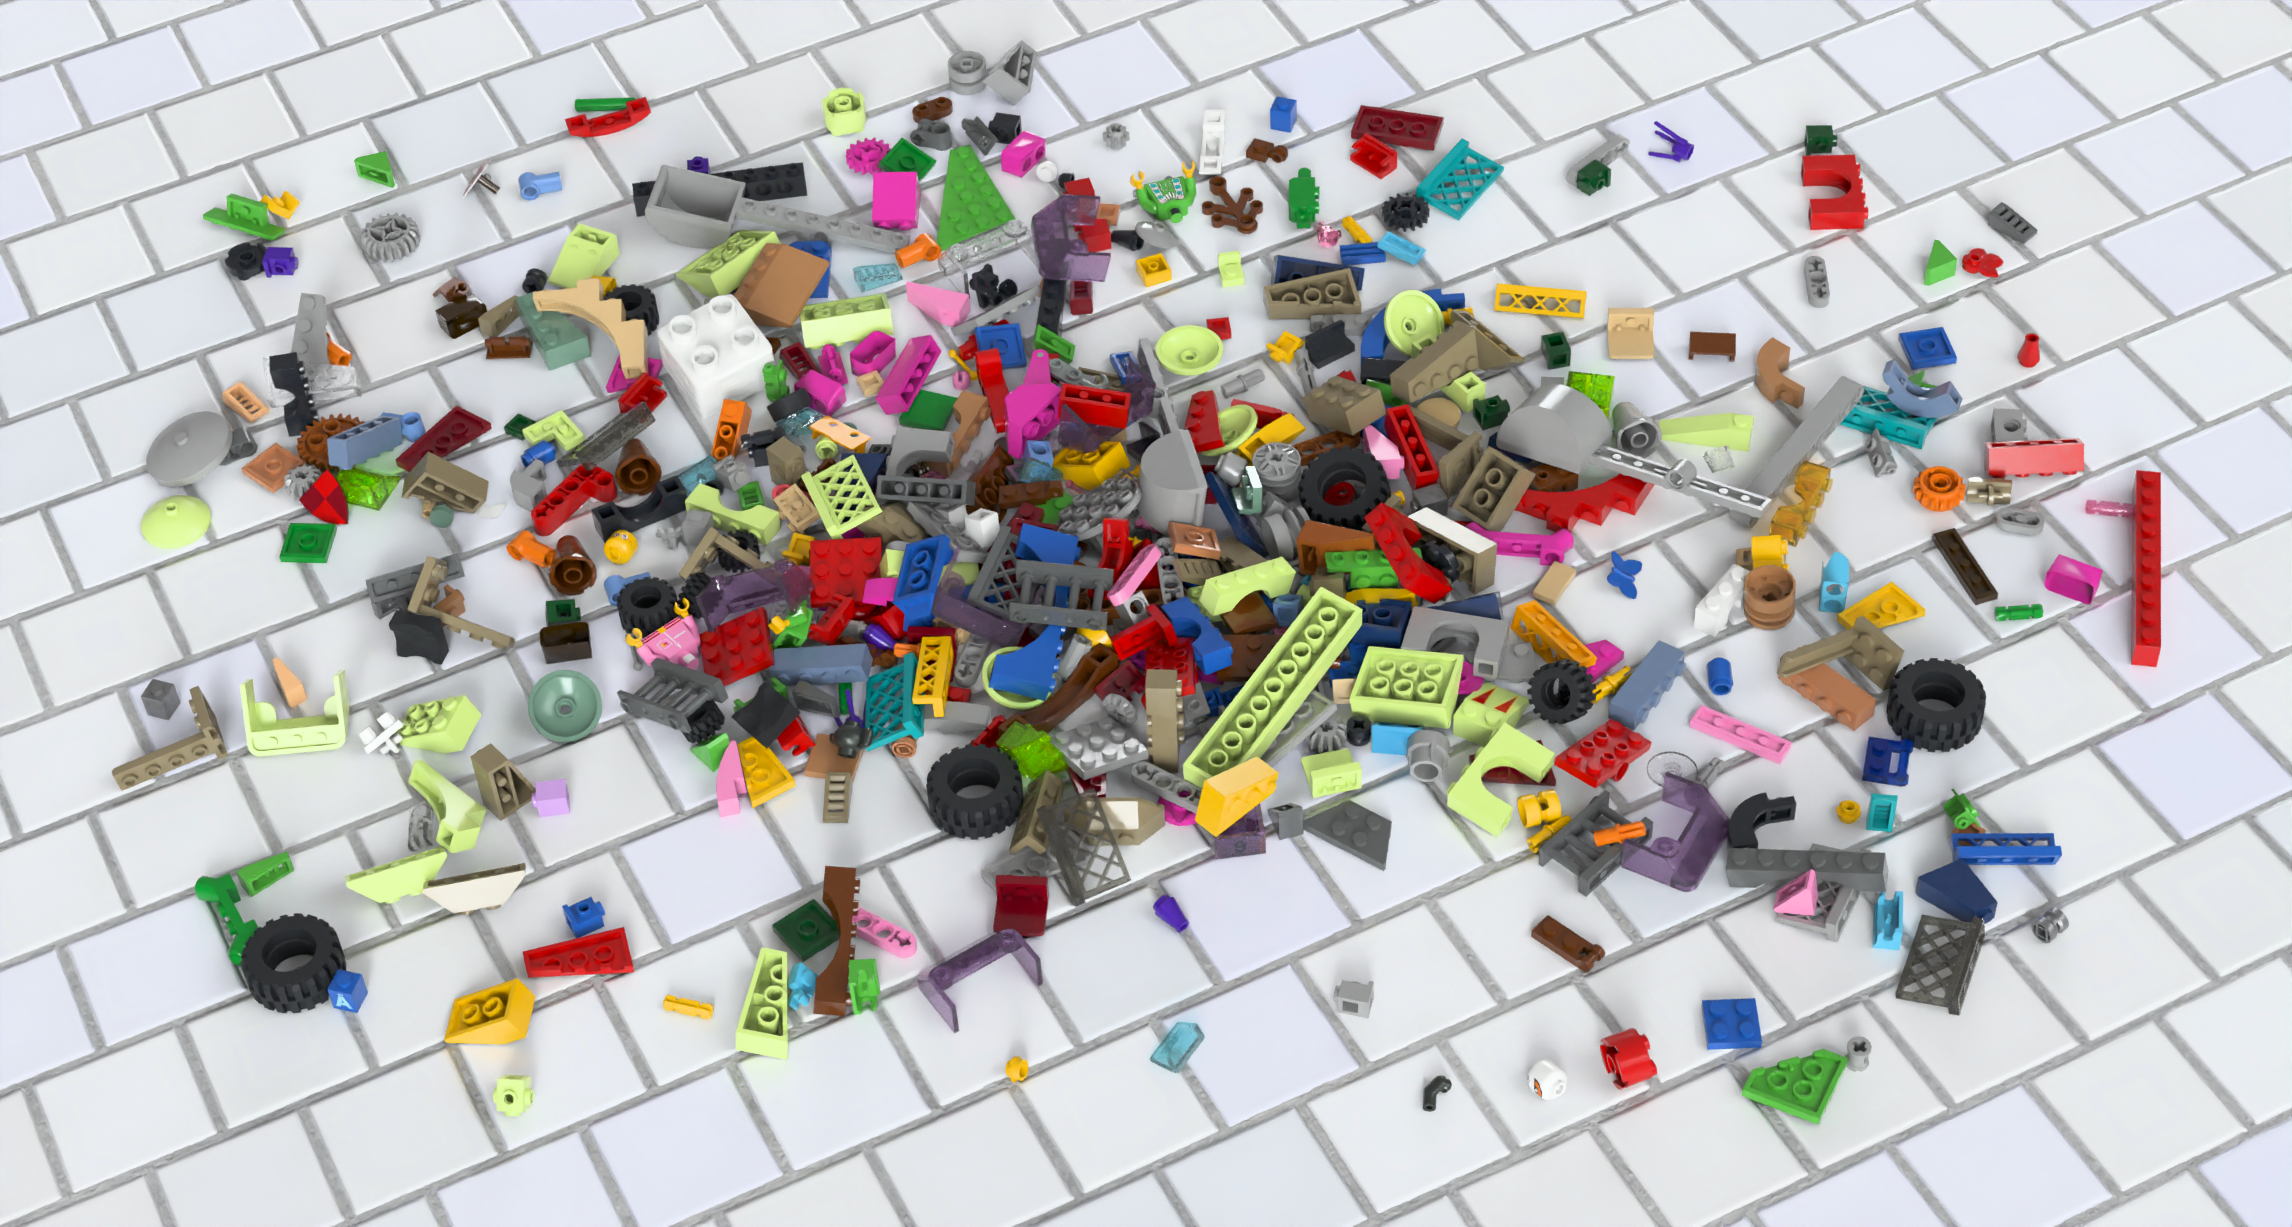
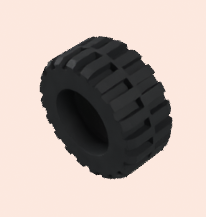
[1298,446,1391,532]
[1886,658,1986,753]
[926,744,1024,840]
[241,913,346,1013]

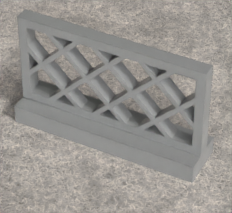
[1776,843,1871,942]

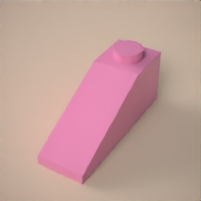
[906,281,971,327]
[1362,424,1404,479]

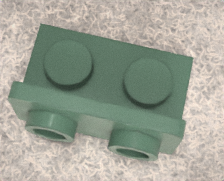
[1231,466,1262,515]

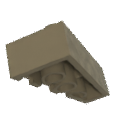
[1145,670,1185,773]

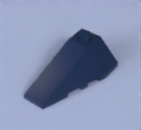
[1271,255,1365,291]
[1409,591,1504,620]
[1351,599,1412,649]

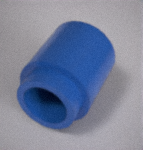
[521,440,556,468]
[1706,657,1733,695]

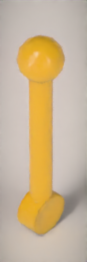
[948,349,978,381]

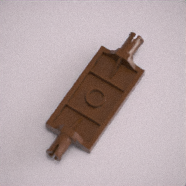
[1196,635,1340,682]

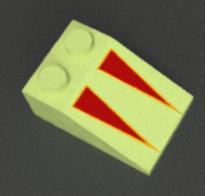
[1453,682,1529,747]

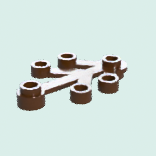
[1202,176,1263,234]

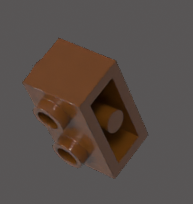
[1527,463,1579,492]

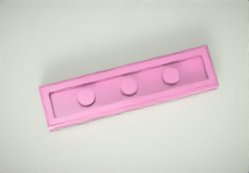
[1689,705,1792,764]

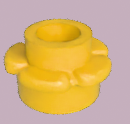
[1836,800,1862,824]
[1005,1056,1028,1082]

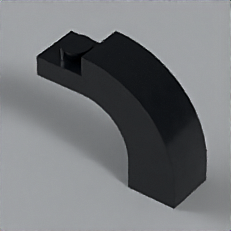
[1727,792,1797,851]

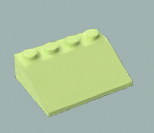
[676,230,781,298]
[799,293,894,350]
[1349,646,1464,729]

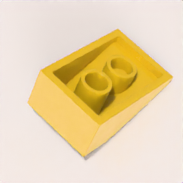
[1051,441,1131,491]
[444,978,536,1044]

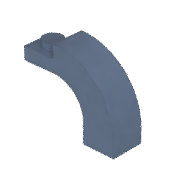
[1882,359,1963,418]

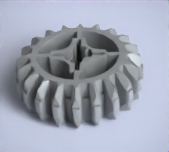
[361,213,420,262]

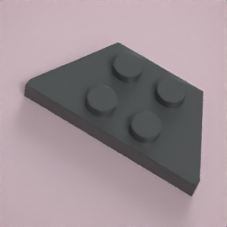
[1303,800,1392,871]

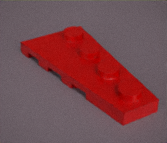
[1184,390,1225,453]
[523,927,634,978]

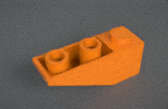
[709,399,752,465]

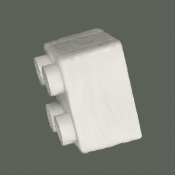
[657,294,776,419]

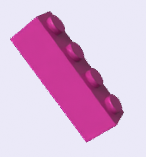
[875,335,942,415]

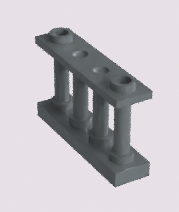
[1010,559,1114,631]
[617,658,729,733]
[1539,790,1653,897]

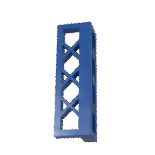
[1950,833,2062,865]

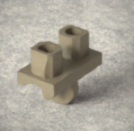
[1966,477,2012,506]

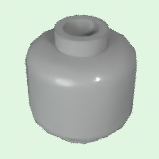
[1214,452,1247,486]

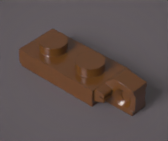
[999,480,1064,509]
[833,636,898,669]

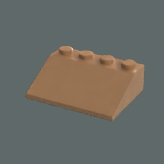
[734,243,830,328]

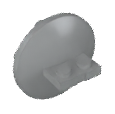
[1056,477,1142,557]

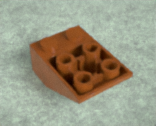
[1296,520,1376,575]

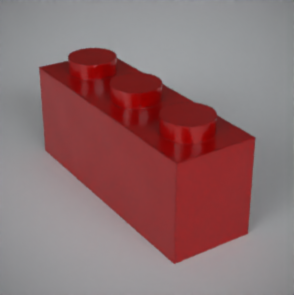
[1057,383,1131,429]

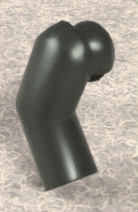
[1423,1075,1452,1112]

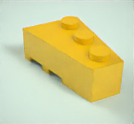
[1195,757,1278,837]

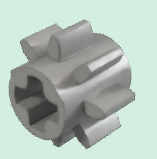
[1103,123,1130,150]

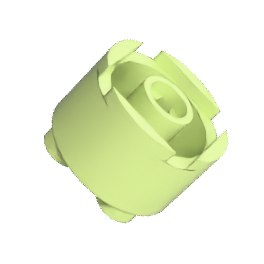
[822,88,866,136]

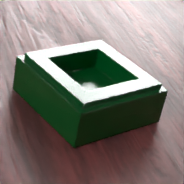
[504,413,536,441]

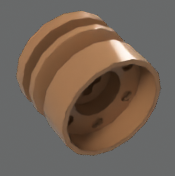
[1744,565,1796,630]

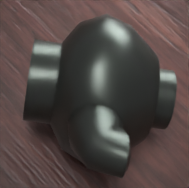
[829,721,874,759]

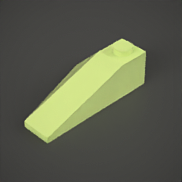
[1658,413,1755,452]

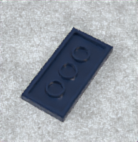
[1205,471,1269,558]

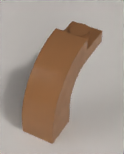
[1755,337,1805,409]

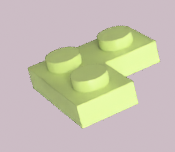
[522,410,586,451]

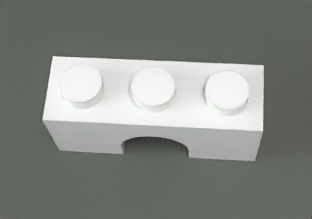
[934,504,1000,548]
[1694,564,1751,637]

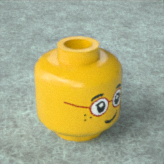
[604,530,639,565]

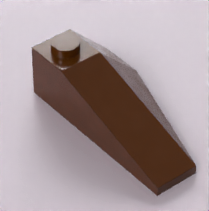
[965,444,1014,524]

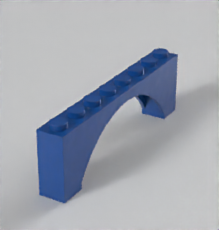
[988,523,1081,701]

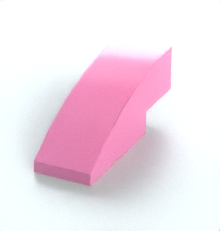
[716,740,746,817]

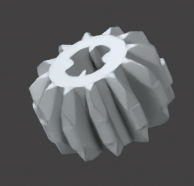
[284,463,322,500]
[1305,714,1347,754]

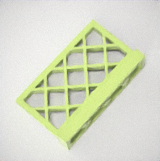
[801,455,882,540]

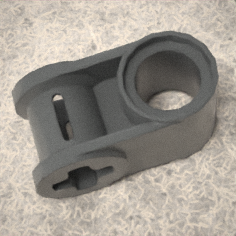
[910,119,953,151]
[219,427,258,466]

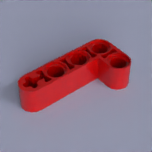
[975,347,1009,434]
[531,463,618,536]

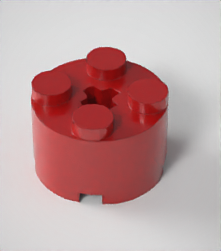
[1600,1028,1657,1090]

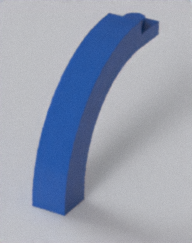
[1361,288,1465,368]

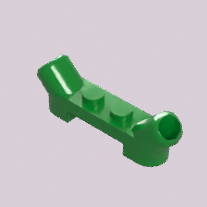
[195,873,258,966]

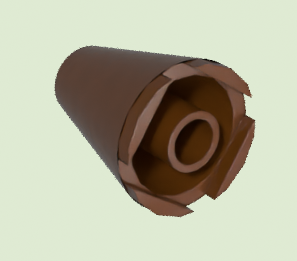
[615,438,662,496]
[549,535,597,596]

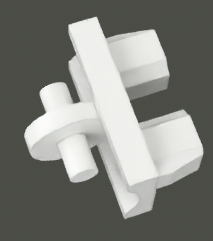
[359,711,404,754]

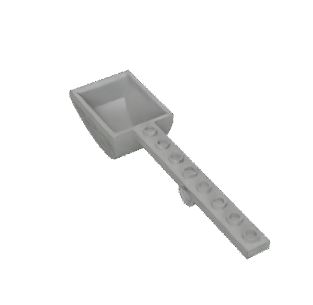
[645,165,911,254]
[1136,338,1207,537]
[1496,384,1772,518]

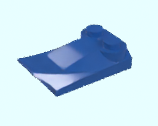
[788,241,832,298]
[892,534,954,620]

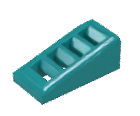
[1866,793,1898,832]

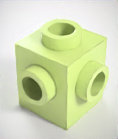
[493,1075,534,1116]

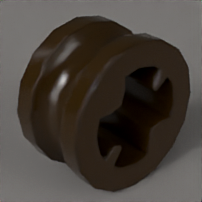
[910,461,932,478]

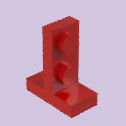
[1109,603,1179,661]

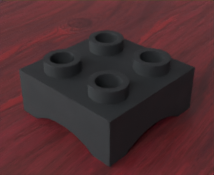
[389,610,449,665]
[731,681,801,749]

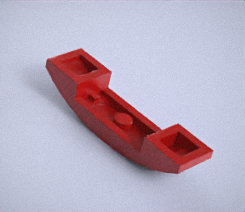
[565,97,651,137]

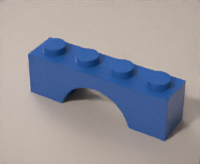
[1161,596,1233,675]

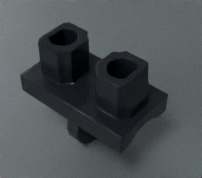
[969,263,1004,309]

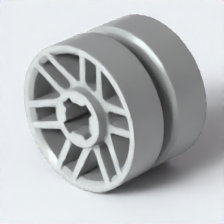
[948,51,987,95]

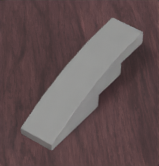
[888,701,992,734]

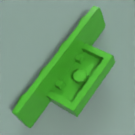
[203,193,285,241]
[1325,548,1422,589]

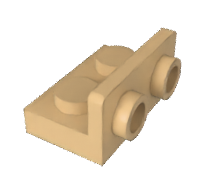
[773,483,821,535]

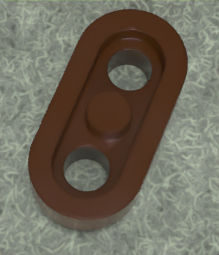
[912,97,953,123]

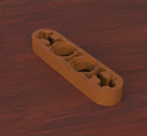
[1292,430,1360,467]

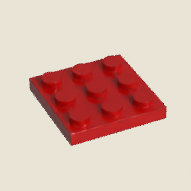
[810,537,882,608]
[699,606,775,687]

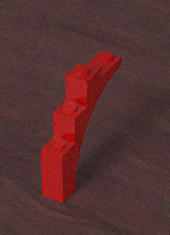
[1515,456,1655,532]

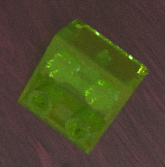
[1566,371,1615,421]
[336,466,401,511]
[996,721,1069,780]

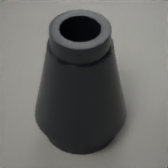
[1111,230,1144,251]

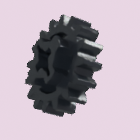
[1382,193,1430,232]

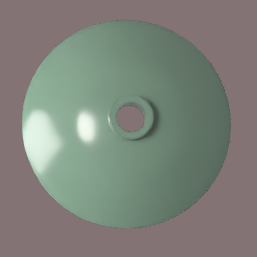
[528,670,602,743]

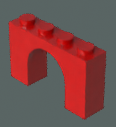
[1801,154,1868,230]
[1364,502,1453,604]

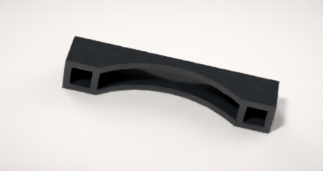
[1036,239,1074,337]

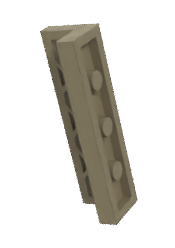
[1009,769,1066,855]

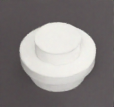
[1036,161,1058,182]

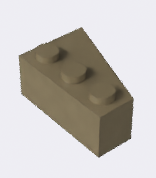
[402,452,489,514]
[1208,536,1268,595]
[470,743,536,821]

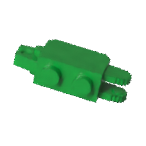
[1288,167,1319,229]

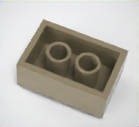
[1303,376,1386,436]
[1452,446,1536,532]

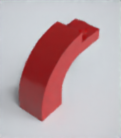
[1088,517,1133,600]

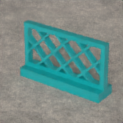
[1416,138,1504,221]
[1839,386,1938,450]
[865,652,925,752]

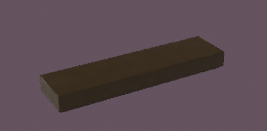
[1932,528,1998,605]

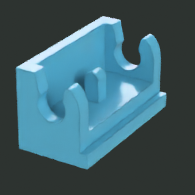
[1873,891,1903,950]

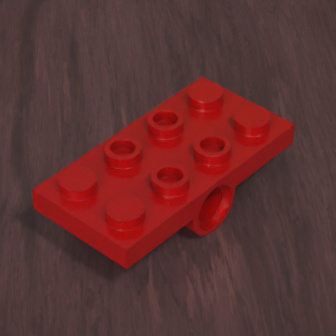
[1145,637,1199,698]
[1554,719,1652,788]

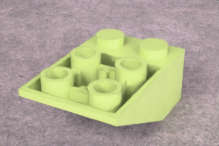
[548,223,620,288]
[394,695,482,754]

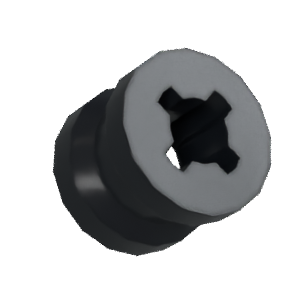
[522,268,548,294]
[1346,715,1371,747]

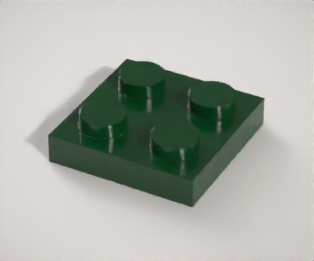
[772,899,839,963]

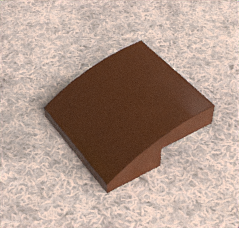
[1219,590,1279,635]

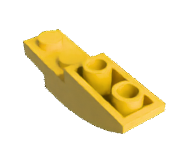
[1236,413,1306,482]

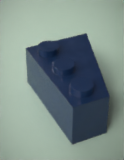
[835,453,888,522]

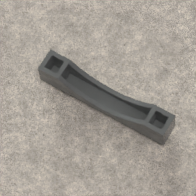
[1726,848,1888,892]

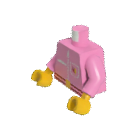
[626,598,700,670]

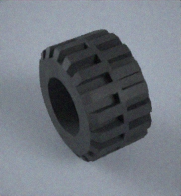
[604,284,659,336]
[617,577,680,639]
[1527,659,1596,724]

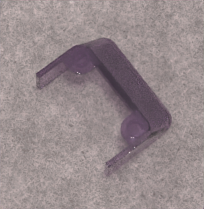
[1031,194,1111,282]
[1058,360,1156,453]
[931,546,1045,648]
[696,558,814,633]
[1622,771,1730,892]
[917,929,1043,1033]

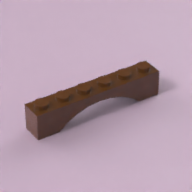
[998,643,1119,759]
[813,866,860,1016]

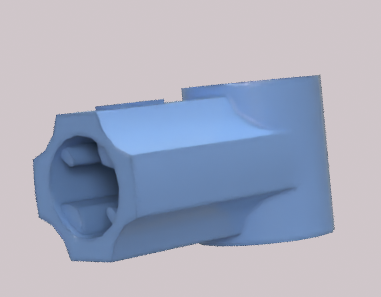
[518,172,562,201]
[381,412,426,442]
[604,572,651,607]

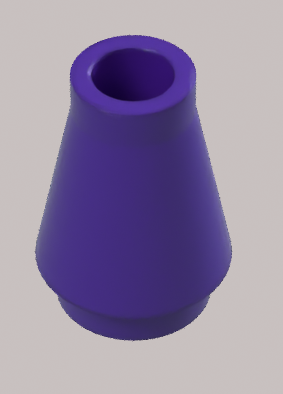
[862,623,899,652]
[1153,894,1190,933]

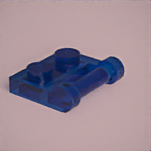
[1862,736,1914,787]

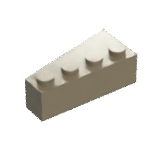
[1263,268,1362,319]
[1390,320,1479,403]
[1407,507,1497,595]

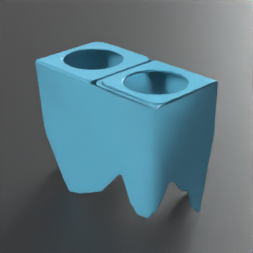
[1819,552,1849,613]

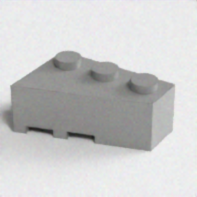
[982,40,1037,105]

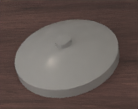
[146,411,233,487]

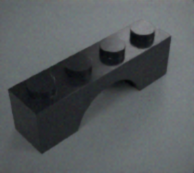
[269,352,320,437]
[591,475,688,543]

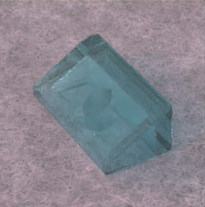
[677,455,718,497]
[1150,1022,1205,1073]

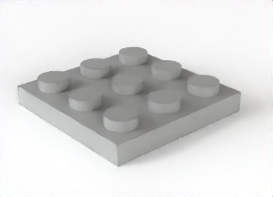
[1046,716,1149,780]

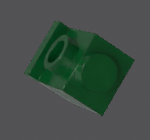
[1804,125,1837,156]
[1577,160,1611,196]
[1541,332,1571,370]
[1473,395,1510,431]
[545,599,581,626]

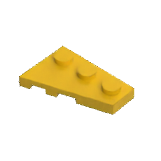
[1837,582,1926,630]
[737,737,796,808]

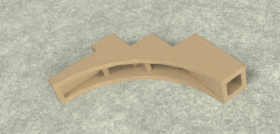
[533,278,648,379]

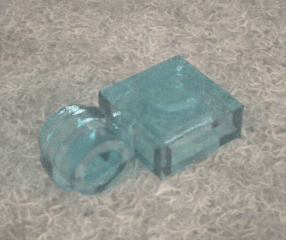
[1018,457,1063,483]

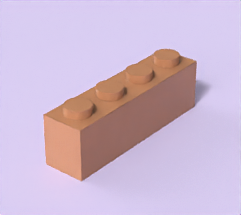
[1778,647,1876,731]

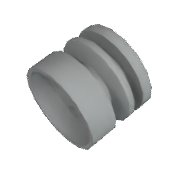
[1252,442,1301,503]
[1260,506,1310,561]

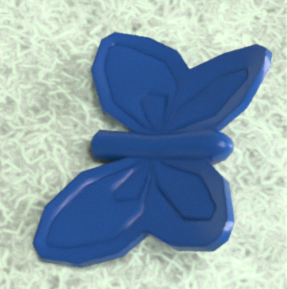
[1607,551,1642,599]

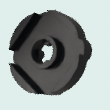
[225,242,267,281]
[1420,540,1460,584]

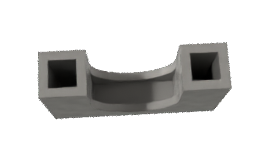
[876,427,955,508]
[1401,606,1510,679]

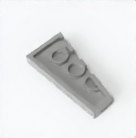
[951,285,1042,337]
[291,293,332,386]
[981,823,1094,893]

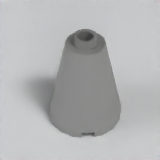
[1612,402,1662,458]

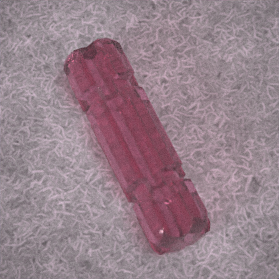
[2085,500,2133,518]

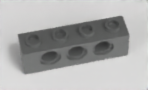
[876,475,976,506]

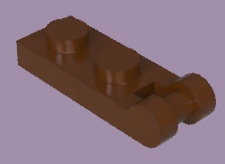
[1531,915,1605,972]

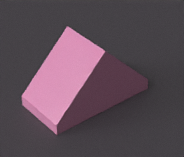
[1773,869,1818,916]

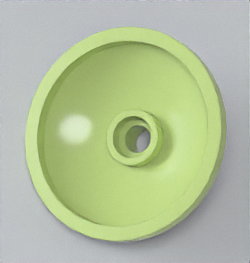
[1384,290,1445,356]
[1156,325,1223,376]
[1200,405,1258,456]
[141,495,211,548]
[981,647,1054,710]

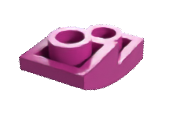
[863,578,898,606]

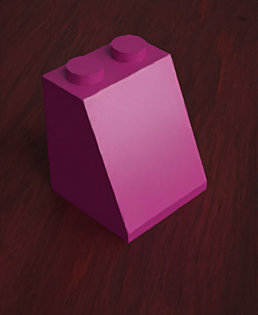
[872,172,921,231]

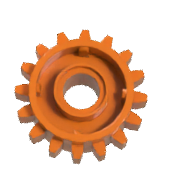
[1913,466,1966,512]

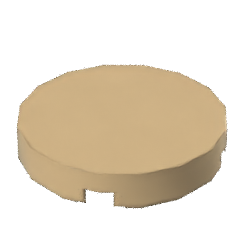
[1417,398,1461,429]

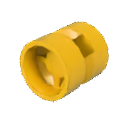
[1517,789,1561,829]

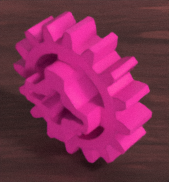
[846,138,891,175]

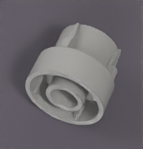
[1406,730,1450,782]

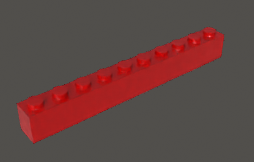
[2131,470,2161,667]

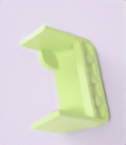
[240,670,349,756]

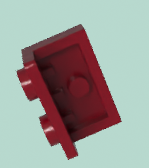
[1093,659,1145,702]

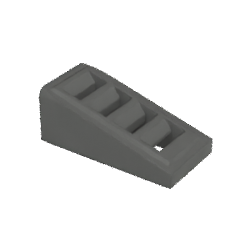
[1988,202,2038,244]
[792,680,841,718]

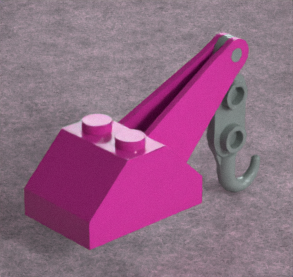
[1004,349,1109,460]

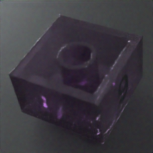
[1211,803,1266,859]

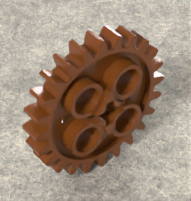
[296,413,365,472]

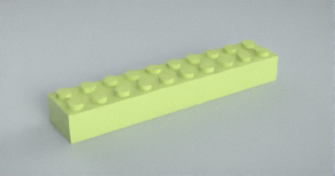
[1183,587,1362,788]

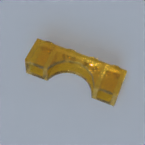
[1769,460,1833,547]

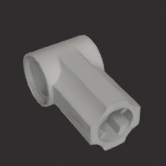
[1057,634,1093,682]

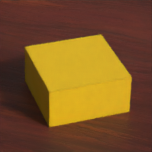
[1136,253,1172,287]

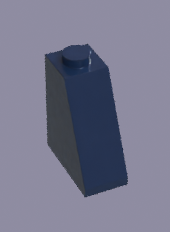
[1915,858,1998,927]

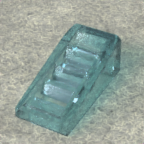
[853,263,903,292]
[776,408,824,435]

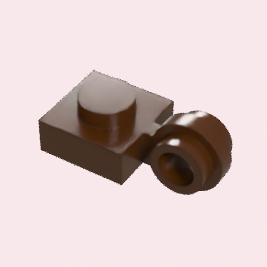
[1246,138,1288,163]

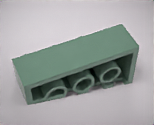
[515,291,591,371]

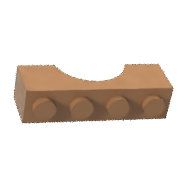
[924,390,991,478]

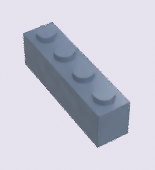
[327,416,402,470]
[1608,640,1686,730]
[769,643,873,686]

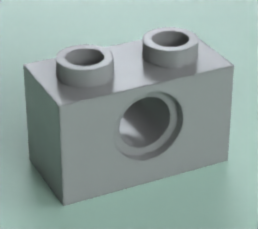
[1991,408,2028,442]

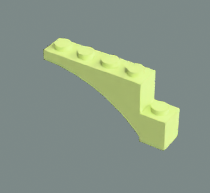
[408,760,486,853]

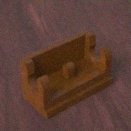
[1689,332,1736,362]

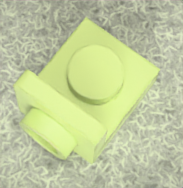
[1218,251,1245,287]

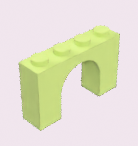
[1446,722,1555,837]

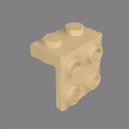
[1607,308,1654,359]

